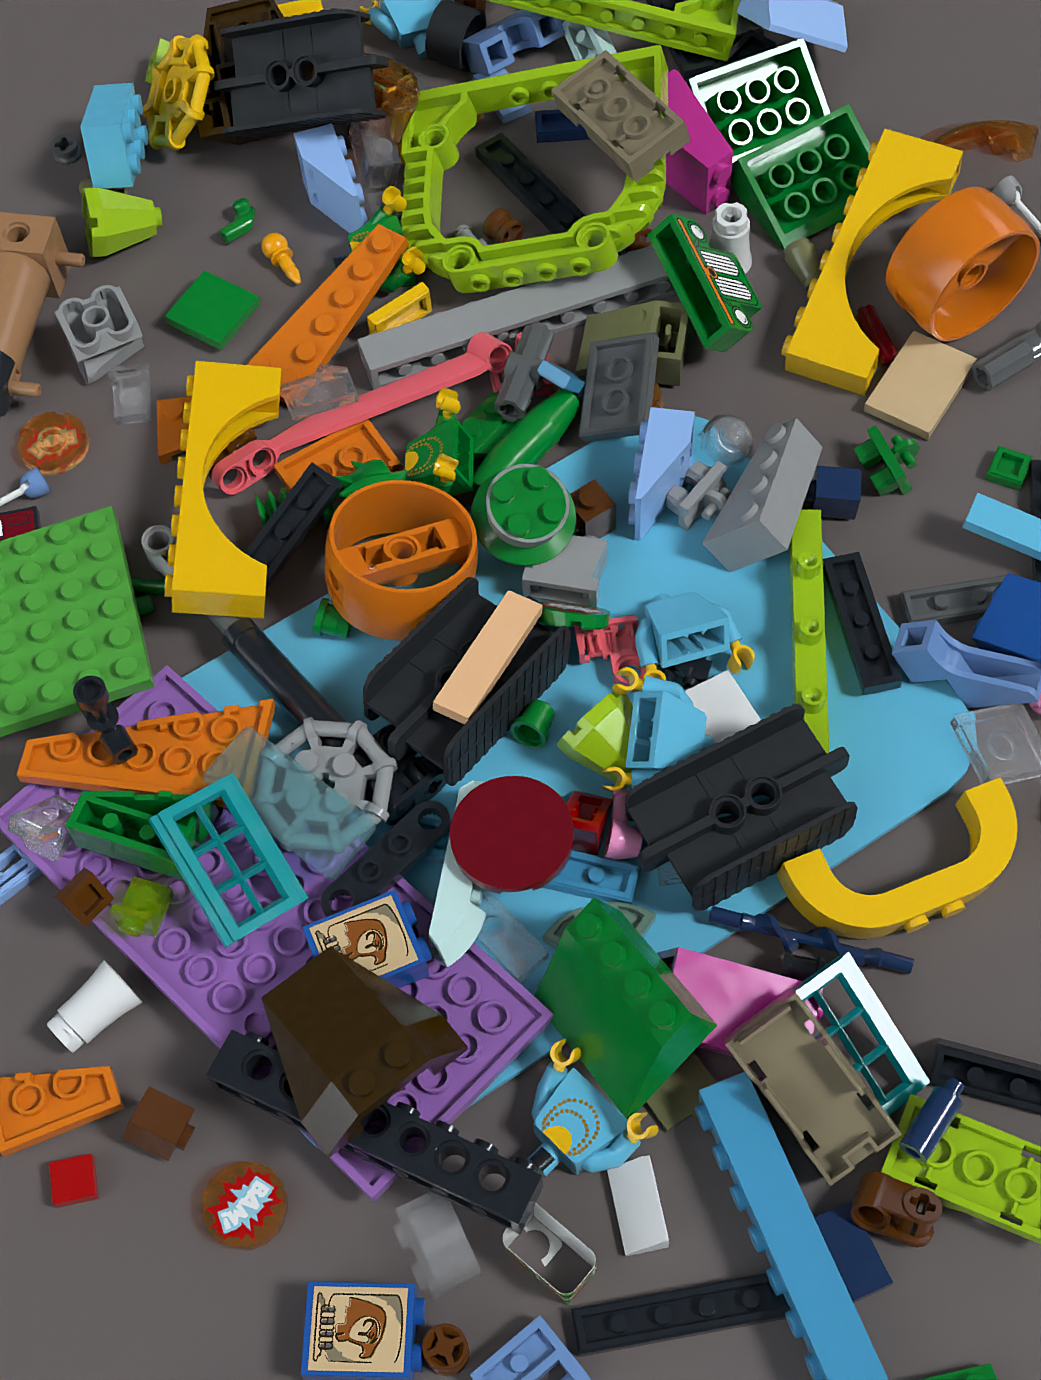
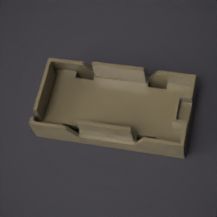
[551,50,691,182]
[723,987,902,1186]

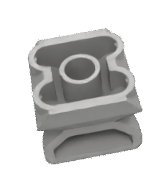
[55,285,145,385]

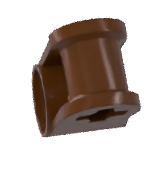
[850,1171,942,1248]

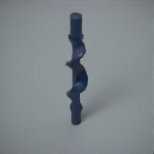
[708,906,914,974]

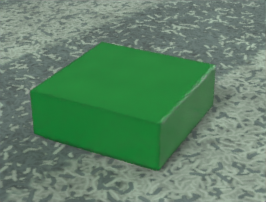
[985,445,1033,491]

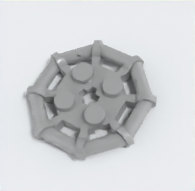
[251,717,397,856]

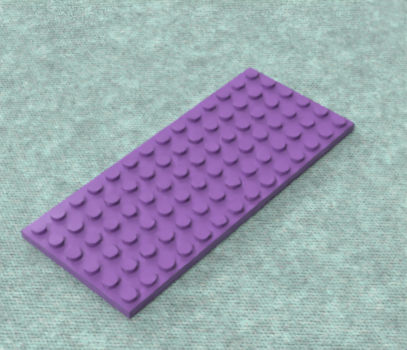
[0,665,554,1203]

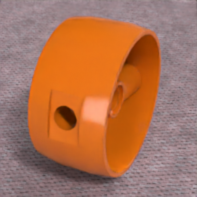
[886,187,1040,341]
[324,480,478,641]

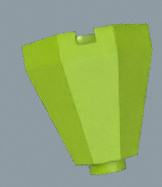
[81,187,162,257]
[557,691,633,789]

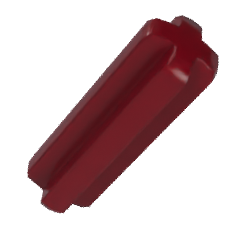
[856,304,898,366]

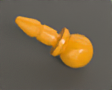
[261,233,301,285]

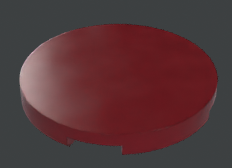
[450,776,574,894]

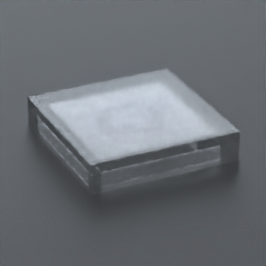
[950,704,1041,784]

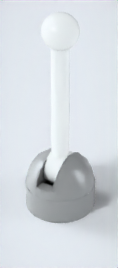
[992,175,1041,234]

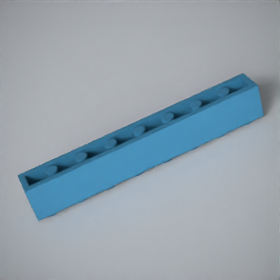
[694,1072,889,1380]

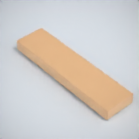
[433,590,543,725]

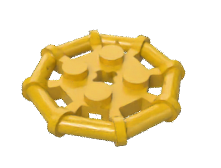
[142,34,214,151]

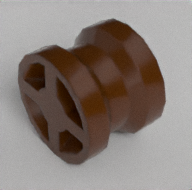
[482,208,525,244]
[422,1323,470,1377]

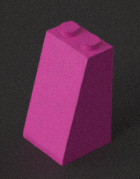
[666,69,733,215]
[657,947,823,1062]

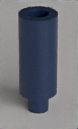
[899,1077,965,1163]

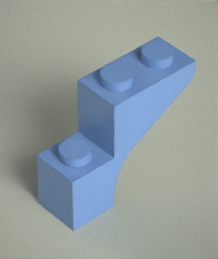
[892,620,1041,708]

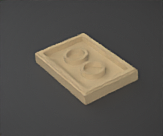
[864,331,977,440]

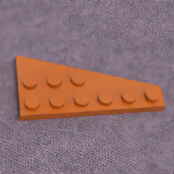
[16,698,276,808]

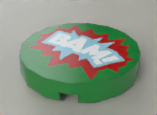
[538,601,610,630]

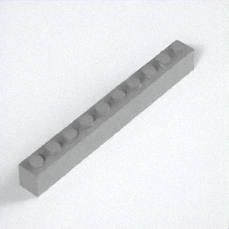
[357,245,677,390]

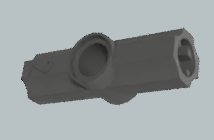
[494,321,554,422]

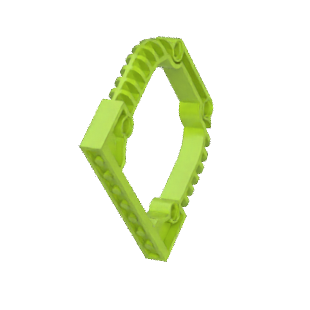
[486,0,741,61]
[401,44,668,293]

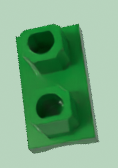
[854,425,920,496]

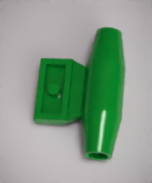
[461,388,581,497]

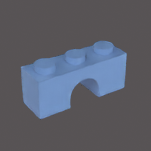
[462,9,565,75]

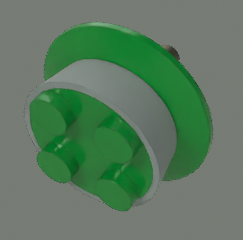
[471,464,576,566]

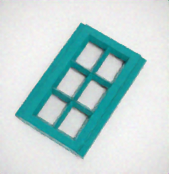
[148,773,309,948]
[794,952,930,1115]

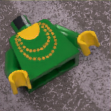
[332,186,425,293]
[392,388,474,496]

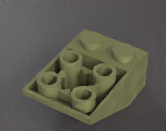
[576,300,690,386]

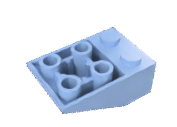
[293,123,368,233]
[628,407,695,541]

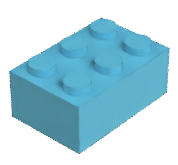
[80,83,149,189]

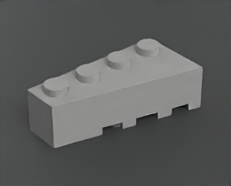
[702,418,823,572]

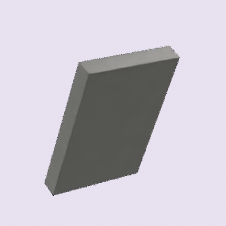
[579,332,659,442]

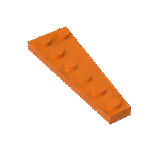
[246,224,409,409]

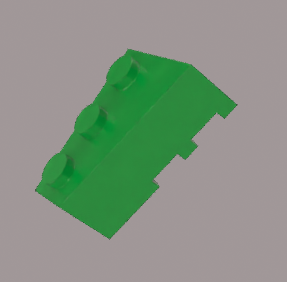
[65,791,219,881]

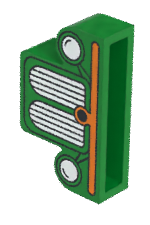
[647,213,762,352]

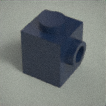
[805,465,861,520]

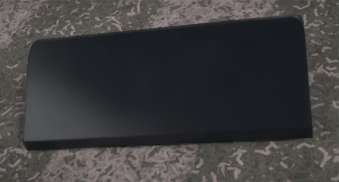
[928,1038,1041,1114]

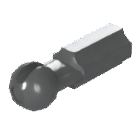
[972,321,1041,391]

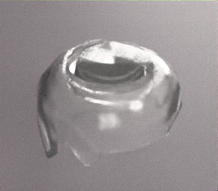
[697,414,753,466]

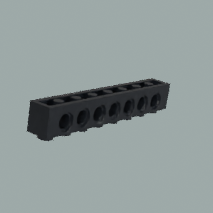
[206,1030,544,1235]

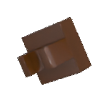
[55,867,114,927]

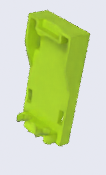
[881,1094,1041,1245]

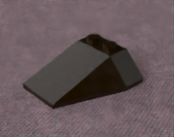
[197,0,315,145]
[261,946,468,1158]

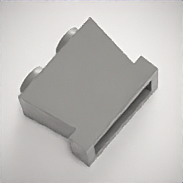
[522,535,608,607]

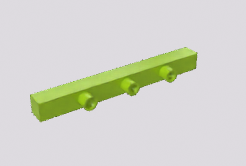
[789,509,829,753]

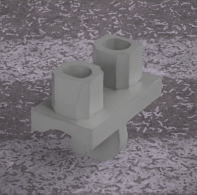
[666,461,731,531]

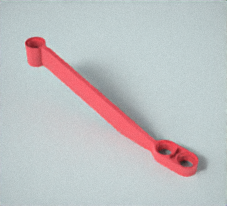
[211,332,512,495]

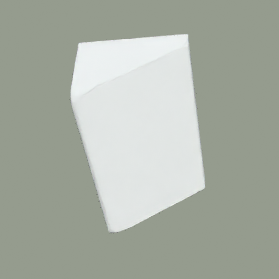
[607,1155,669,1256]

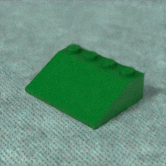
[685,38,830,164]
[731,104,871,251]
[534,898,717,1119]

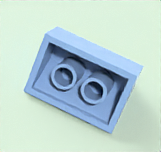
[736,0,848,53]

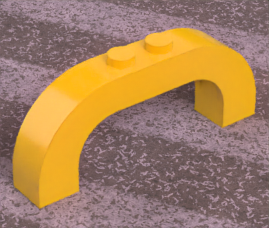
[777,777,1017,939]

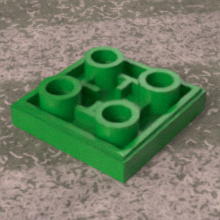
[164,270,261,351]

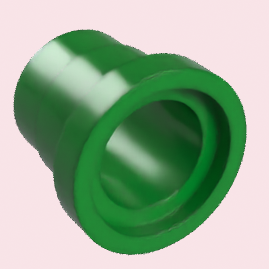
[312,598,352,639]
[510,700,555,749]

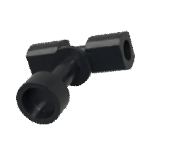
[73,676,138,765]

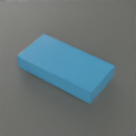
[537,360,585,397]

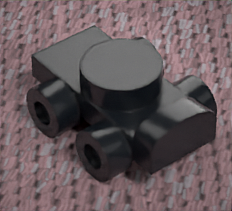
[656,657,712,690]

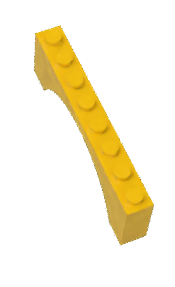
[781,129,963,396]
[165,361,281,619]

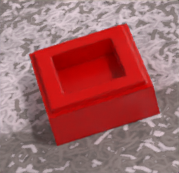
[49,1153,99,1208]

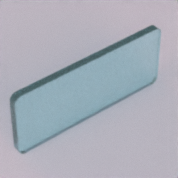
[203,727,376,879]

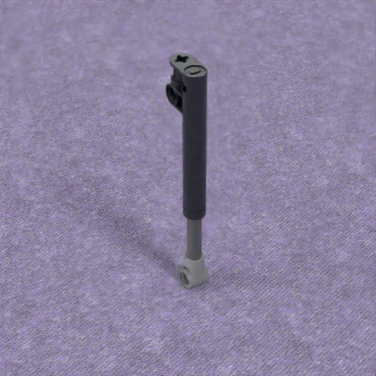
[141,525,446,826]

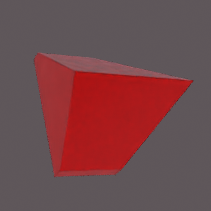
[566,791,613,856]

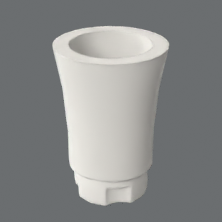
[709,202,752,274]
[47,960,143,1053]

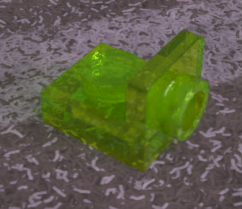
[110,876,174,937]

